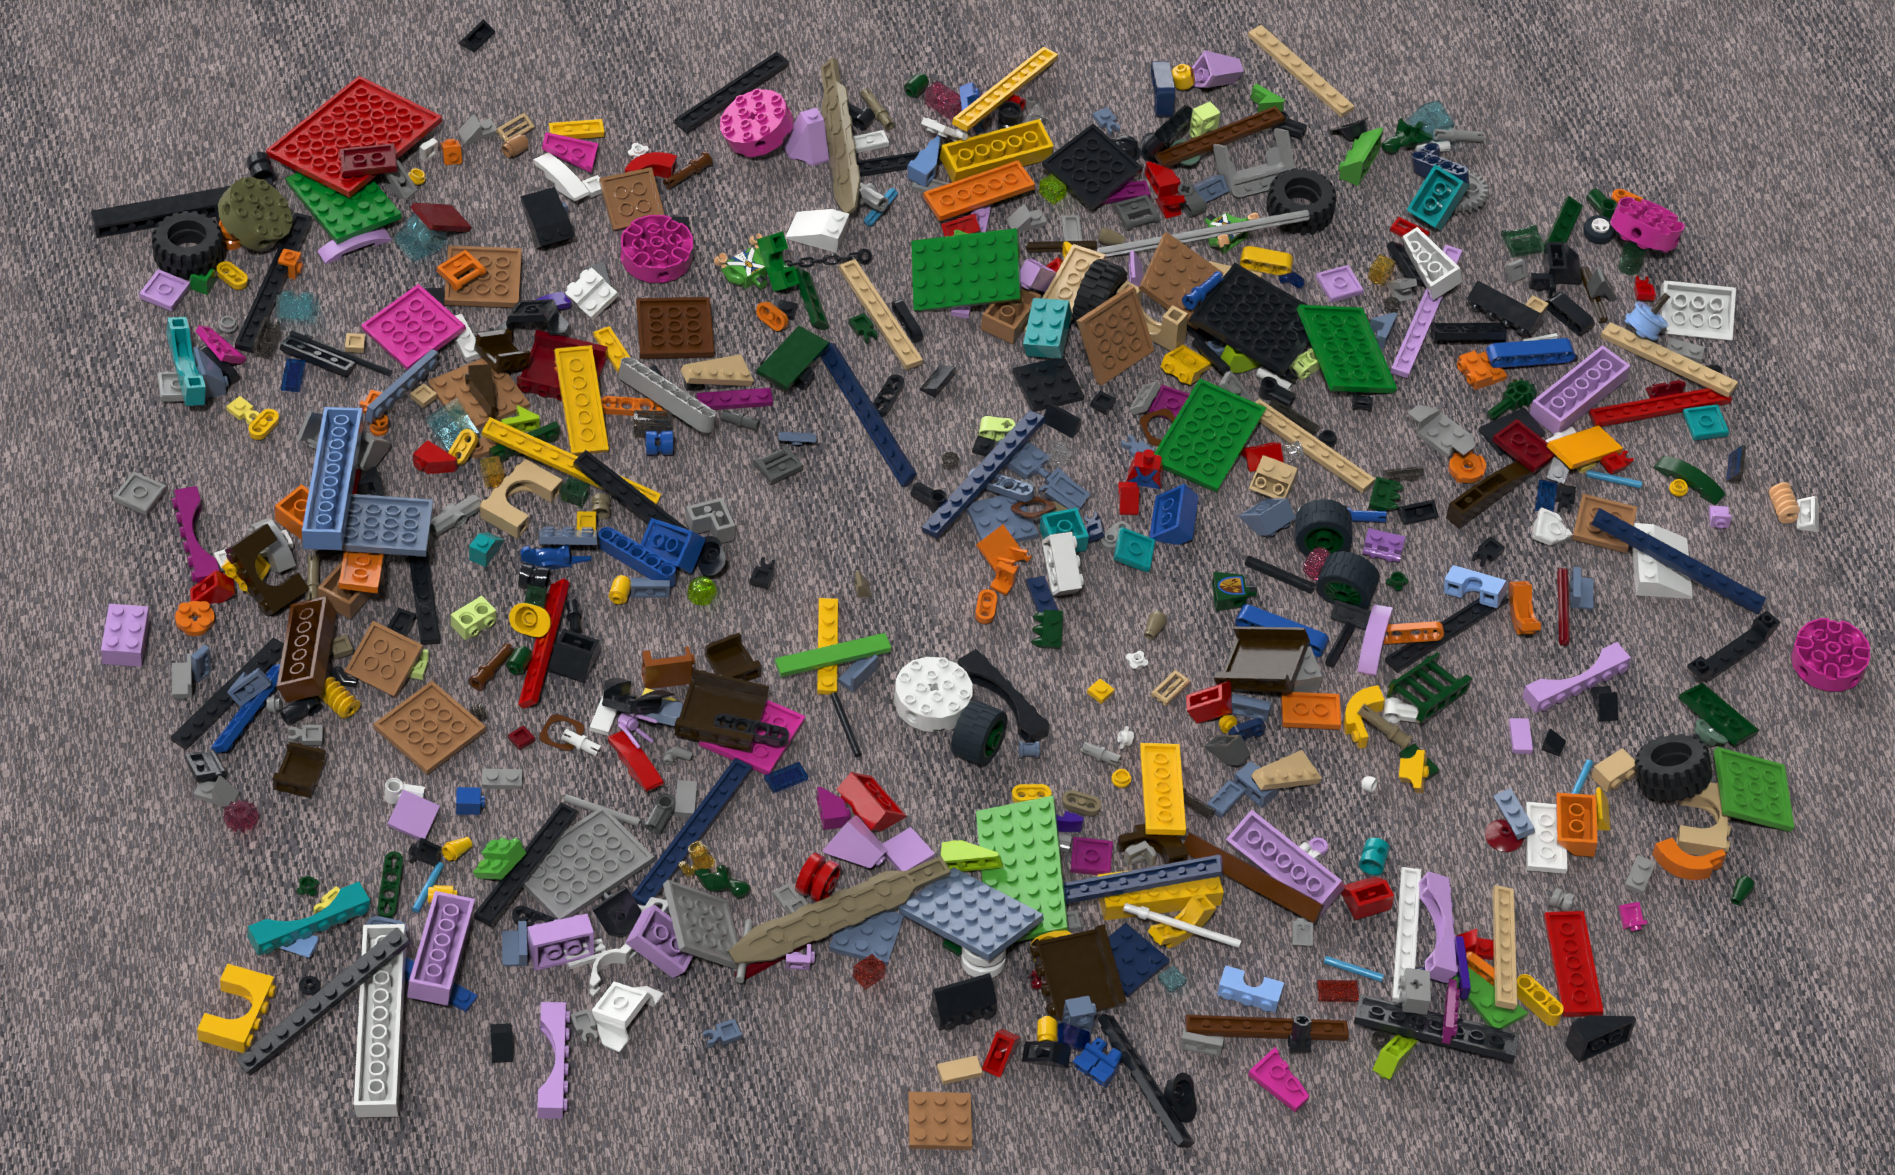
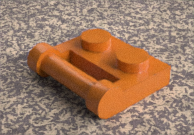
[437,250,486,291]

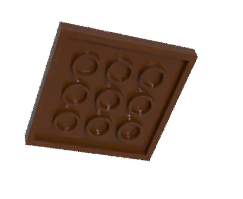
[636,297,714,359]

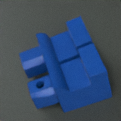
[1072,1037,1123,1088]

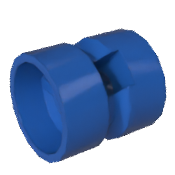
[646,431,673,455]

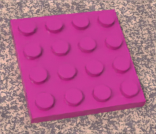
[361,284,466,370]
[699,700,805,776]

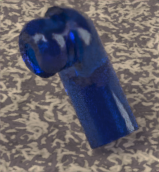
[1278,272,1305,288]

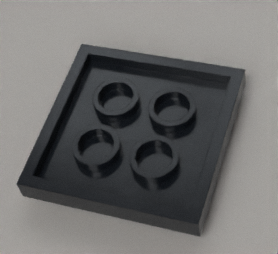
[1012,356,1084,412]

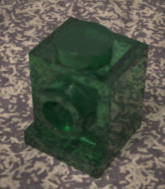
[559,477,590,509]
[524,585,548,608]

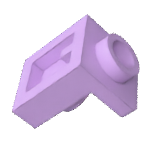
[1709,505,1732,529]
[785,944,815,970]

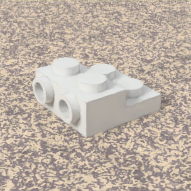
[565,268,619,320]

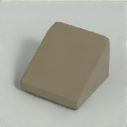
[854,571,872,598]

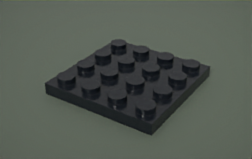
[1042,123,1143,210]

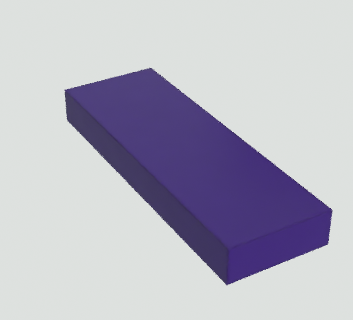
[1455,936,1471,999]

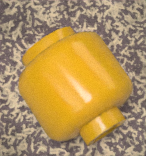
[1171,64,1195,90]

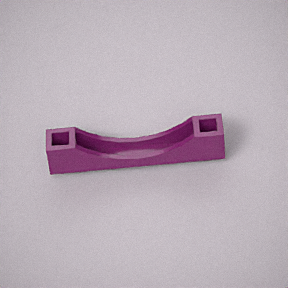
[171,486,220,584]

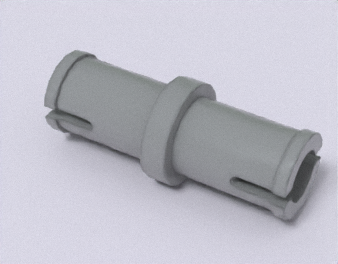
[1081,742,1122,767]

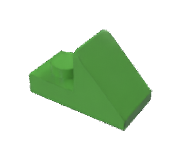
[1250,83,1285,113]

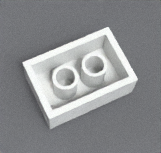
[1042,532,1084,597]

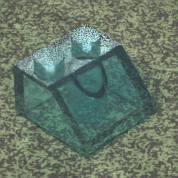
[1405,100,1455,145]
[426,397,479,452]

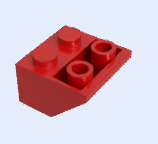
[1186,681,1232,724]
[1341,876,1395,920]

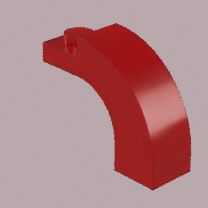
[625,152,677,178]

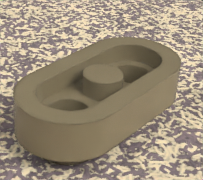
[1062,790,1101,816]

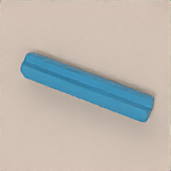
[864,188,898,227]

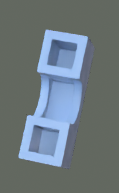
[1444,565,1506,608]
[1217,965,1284,1012]

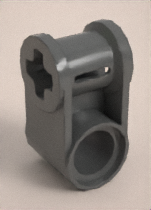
[1178,183,1207,218]

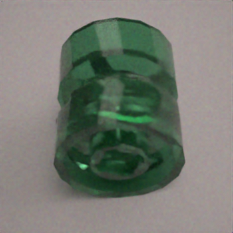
[1618,242,1646,276]

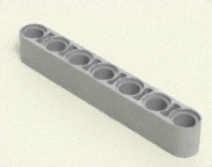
[618,357,716,433]

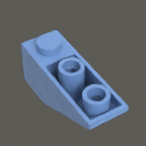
[907,135,940,187]

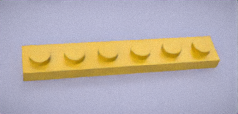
[817,598,838,695]

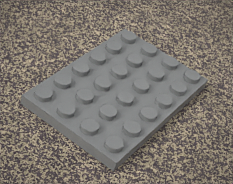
[523,806,654,919]

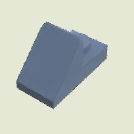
[1370,312,1398,350]
[227,668,271,707]

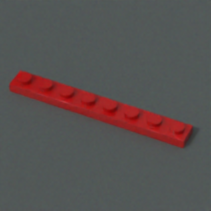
[1589,388,1732,427]
[518,578,570,709]

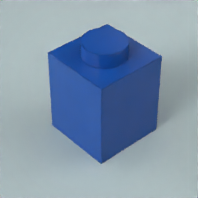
[456,787,485,815]

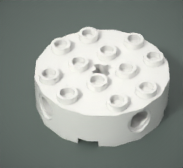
[894,657,972,732]

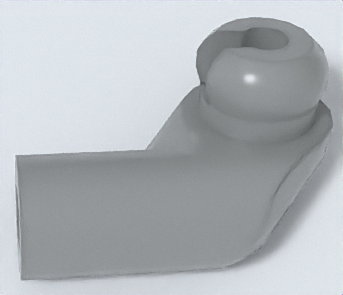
[663,746,692,765]

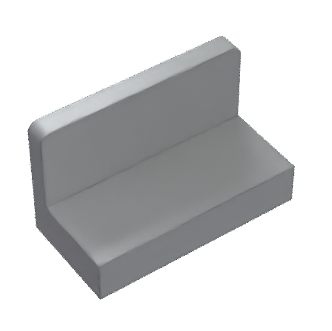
[172,653,192,698]
[1180,1027,1224,1056]

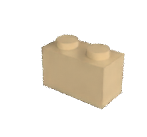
[1591,748,1637,792]

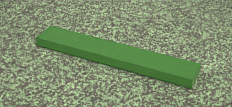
[774,633,892,677]

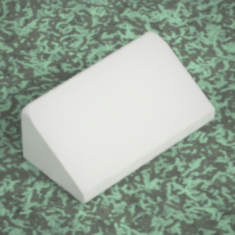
[1797,496,1819,532]

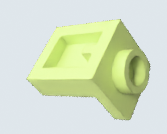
[408,649,429,680]

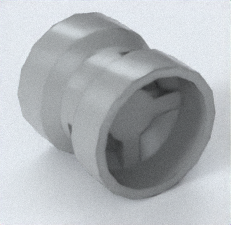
[1549,887,1575,911]

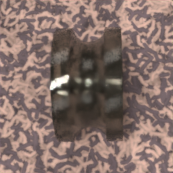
[1383,297,1401,314]
[942,452,959,470]
[470,703,487,721]
[1371,1030,1391,1050]

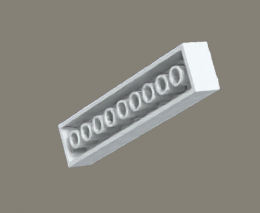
[354,924,407,1118]

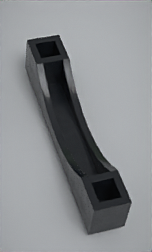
[957,649,1050,743]

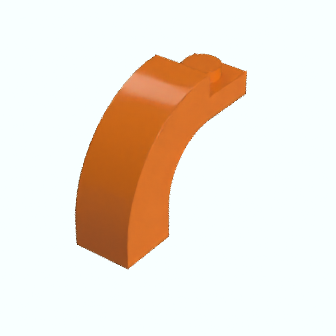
[1509,581,1541,634]
[1652,837,1726,880]

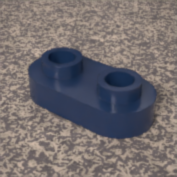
[1228,718,1266,741]

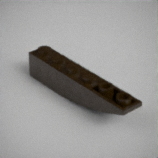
[1446,461,1534,529]

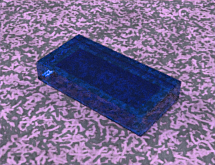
[281,358,306,393]
[1534,479,1558,512]
[764,762,808,794]
[1058,1022,1090,1052]

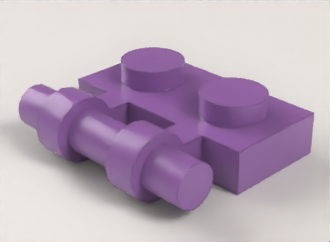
[1362,528,1405,562]

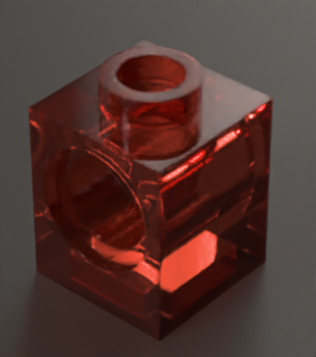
[852,954,885,990]

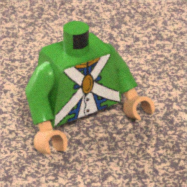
[1205,213,1259,254]
[714,233,767,289]

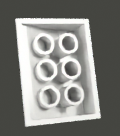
[1660,280,1736,341]
[1632,523,1693,599]

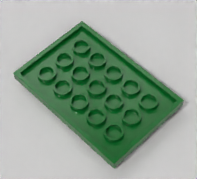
[285,172,402,244]
[911,228,1021,312]
[1297,304,1397,393]
[1154,379,1266,493]

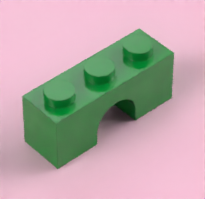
[756,231,800,292]

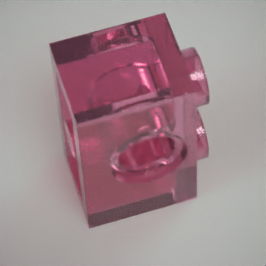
[924,80,962,121]

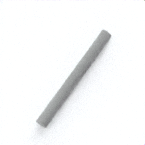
[564,794,641,826]
[736,919,753,983]

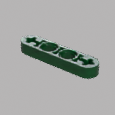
[377,851,403,919]

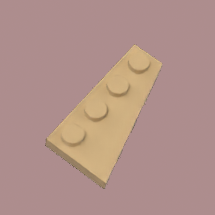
[681,354,754,386]
[1251,750,1322,790]

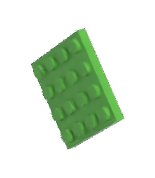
[1714,747,1794,832]

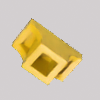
[1399,750,1429,793]

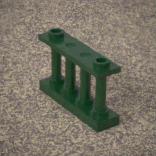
[1386,652,1473,723]

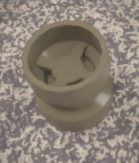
[591,493,610,519]

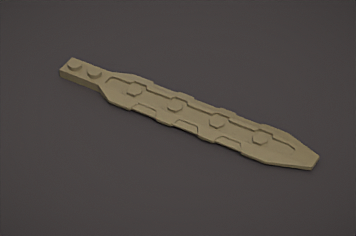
[821,57,861,214]
[728,856,951,964]

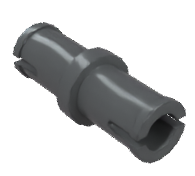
[721,409,760,431]

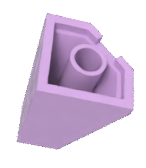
[1192,50,1244,88]
[782,108,829,166]
[822,815,888,868]

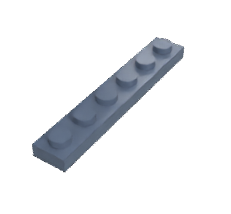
[365,349,438,424]

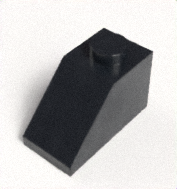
[1022,1041,1071,1067]

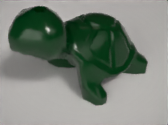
[1382,118,1432,154]
[694,865,751,899]

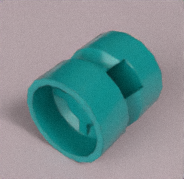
[1359,838,1390,875]

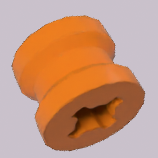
[369,414,389,436]

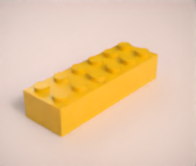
[940,119,1054,182]
[1097,870,1224,921]

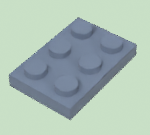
[539,526,597,545]

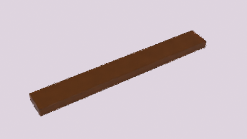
[1155,106,1285,168]
[1184,832,1324,923]
[1185,1015,1349,1041]

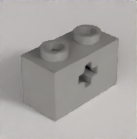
[1399,968,1431,1015]

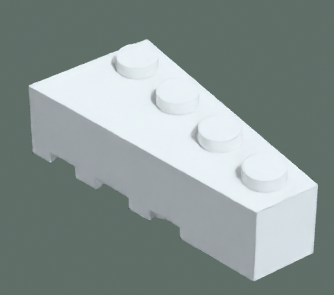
[1403,227,1462,300]

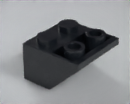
[1543,242,1582,284]
[548,628,600,683]

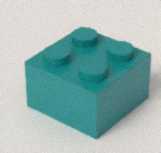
[1039,508,1089,553]

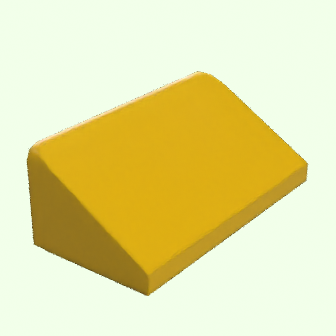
[1595,787,1611,831]

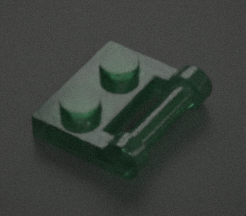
[1501,224,1545,258]

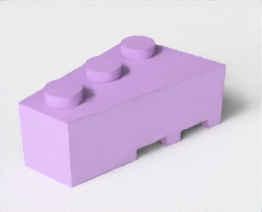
[1020,258,1057,294]

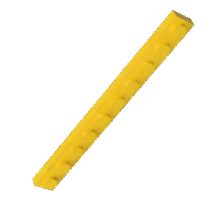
[952,47,1058,132]
[481,417,661,504]

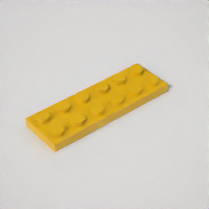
[554,345,609,455]
[1140,743,1186,835]

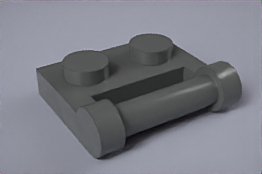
[1114,195,1160,231]
[753,445,803,485]

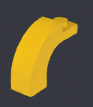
[1343,685,1385,749]
[1148,895,1216,948]

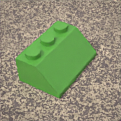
[1338,127,1384,186]

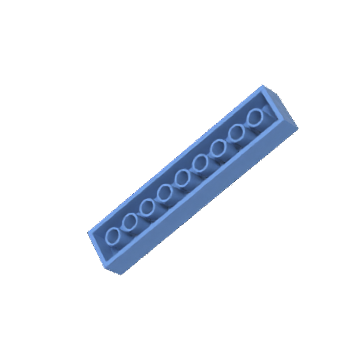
[302,407,364,550]

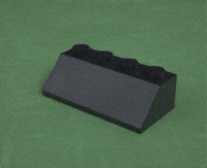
[1467,280,1544,336]

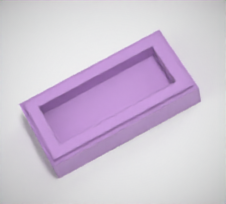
[1509,718,1533,754]

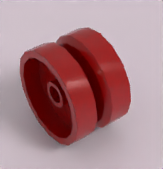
[795,852,841,902]

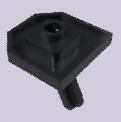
[592,887,642,937]

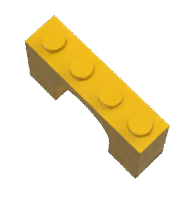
[197,964,277,1053]

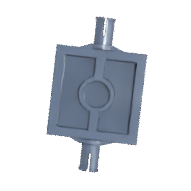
[997,439,1051,480]

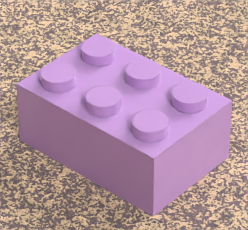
[101,604,150,667]
[625,905,693,978]
[528,914,594,971]

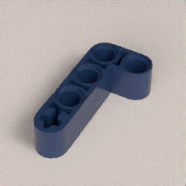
[1150,61,1175,117]
[1412,143,1470,185]

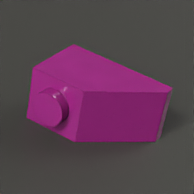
[816,787,851,830]

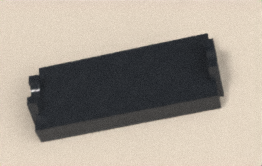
[1431,323,1507,342]

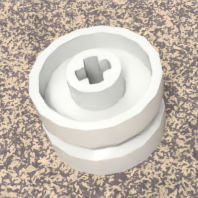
[961,947,1006,978]

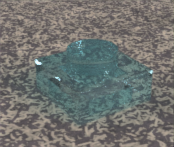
[1158,966,1187,993]

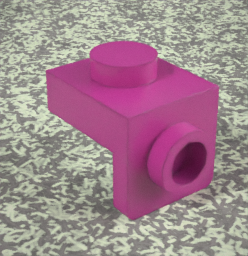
[1618,902,1648,932]

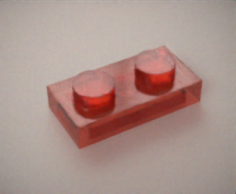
[1316,980,1359,1002]

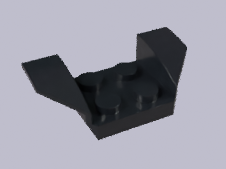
[497,299,569,335]
[602,678,674,714]

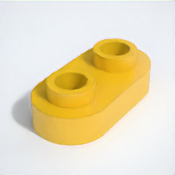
[216,261,248,290]
[248,409,279,440]
[448,429,478,465]
[1011,784,1051,803]

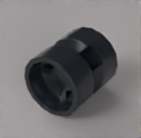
[997,101,1021,130]
[247,152,275,182]
[518,563,550,592]

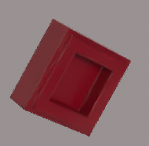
[508,725,535,751]

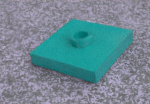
[1682,404,1729,441]
[1113,527,1155,572]

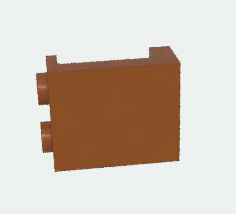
[641,646,695,689]

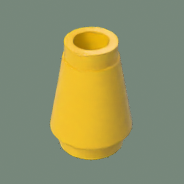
[442,837,473,861]

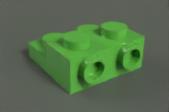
[473,837,526,880]

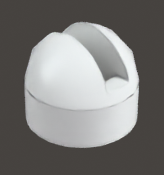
[1362,776,1378,793]

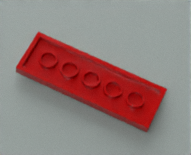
[1543,911,1604,1017]

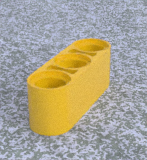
[1240,246,1294,277]
[1517,974,1564,1026]

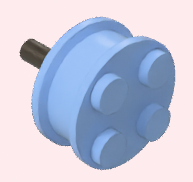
[1625,293,1671,341]

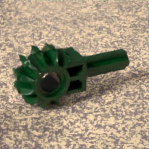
[1487,377,1537,420]

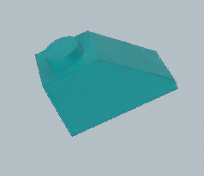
[469,532,505,567]

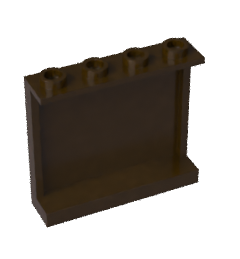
[1214,627,1310,692]
[674,669,769,753]
[1030,924,1126,1021]

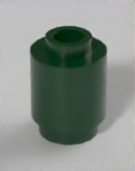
[904,73,929,98]
[506,646,532,675]

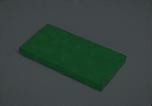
[756,326,829,391]
[1678,683,1759,746]

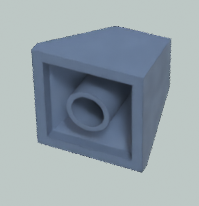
[193,347,228,399]

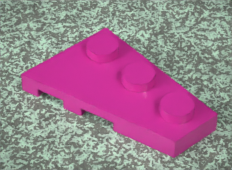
[542,132,598,173]
[195,325,246,364]
[1248,1047,1309,1112]

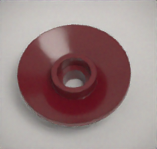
[1485,819,1524,852]

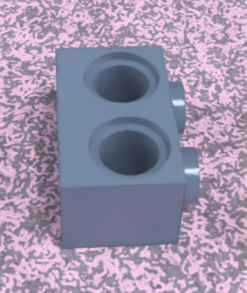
[1062,996,1097,1039]

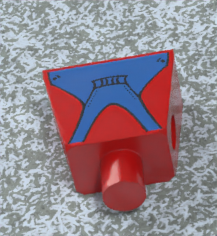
[1126,449,1164,489]

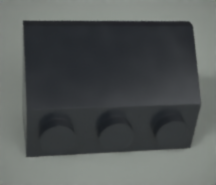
[930,973,997,1031]

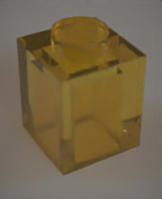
[1368,254,1396,286]
[480,456,504,488]

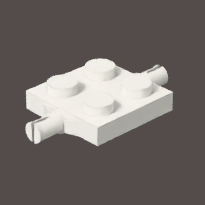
[921,117,970,141]

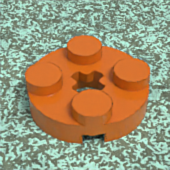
[1448,451,1486,483]
[175,601,215,636]

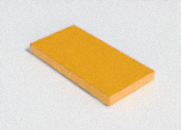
[1547,425,1623,469]

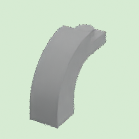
[246,518,296,573]

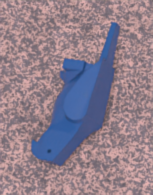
[520,544,591,570]

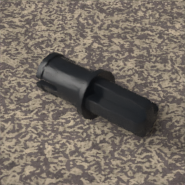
[566,599,582,633]

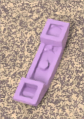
[317,227,392,264]
[1357,604,1393,676]

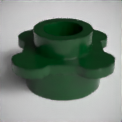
[1386,572,1408,591]
[297,876,319,896]

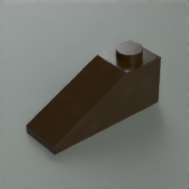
[465,364,495,419]

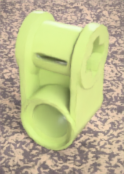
[1291,348,1321,380]
[979,416,1015,441]

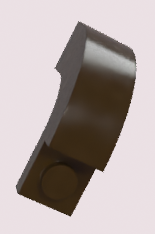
[1117,824,1188,864]

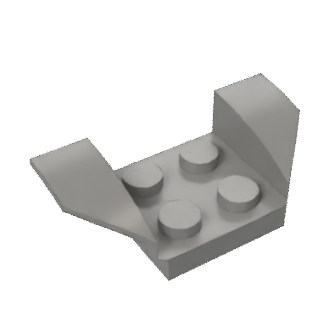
[1407,405,1475,458]

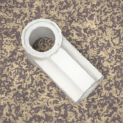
[1383,698,1420,723]
[384,778,425,804]

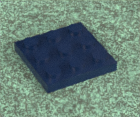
[1108,923,1170,998]

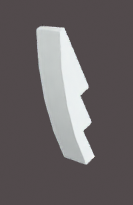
[534,153,590,201]

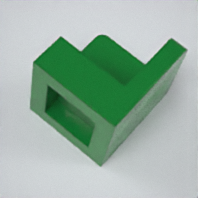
[190,269,216,295]

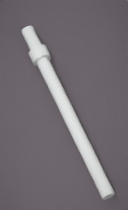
[1123,903,1241,948]

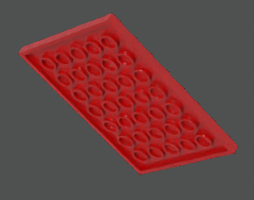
[266,76,443,198]

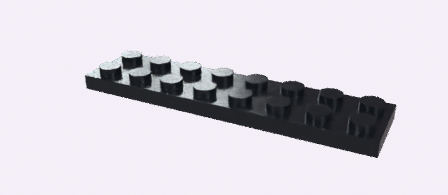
[1354,994,1519,1062]

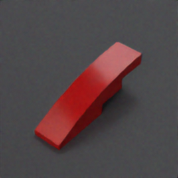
[608,730,664,791]

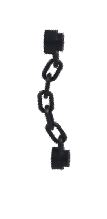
[783,248,872,268]

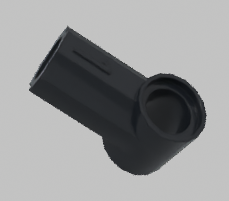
[848,102,875,130]
[1271,111,1307,139]
[1259,377,1296,408]
[910,482,947,513]
[279,696,322,725]
[1288,1014,1311,1053]

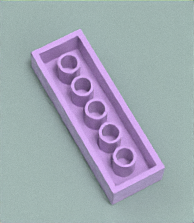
[1530,345,1630,434]
[1226,810,1345,918]
[407,891,475,1006]

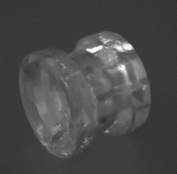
[1282,441,1304,463]

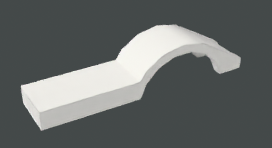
[589,943,638,997]

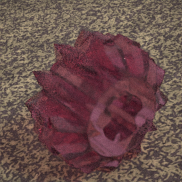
[1303,547,1331,580]
[223,798,258,833]

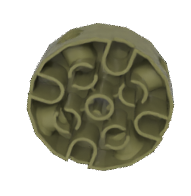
[218,177,293,251]

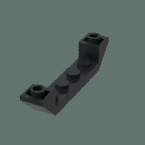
[1687,611,1781,682]

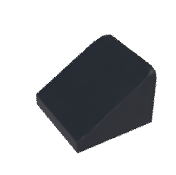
[1541,728,1566,757]

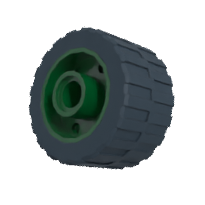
[1295,499,1352,560]
[1316,551,1380,609]
[951,700,1007,766]

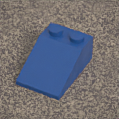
[640,518,706,574]

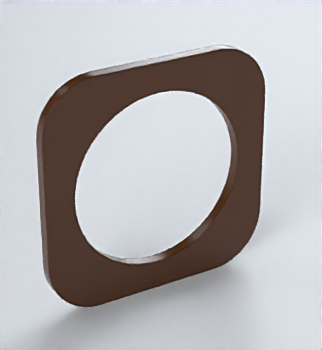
[1139,408,1175,446]
[1011,496,1056,518]
[539,714,585,751]

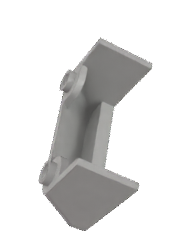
[1213,128,1295,197]
[297,411,391,472]

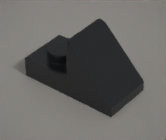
[358,466,384,496]
[1590,686,1618,722]
[490,1023,513,1063]

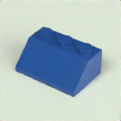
[1149,484,1199,545]

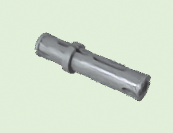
[1433,128,1485,143]

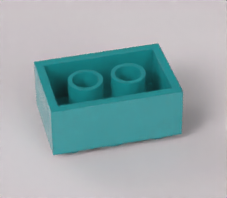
[1407,164,1470,231]
[1023,298,1072,359]

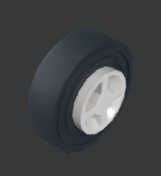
[1583,215,1615,244]

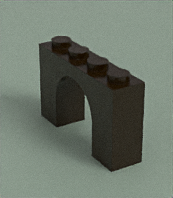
[224,523,309,616]

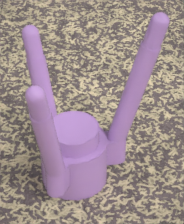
[618,712,657,749]

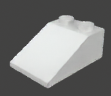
[785,209,849,253]

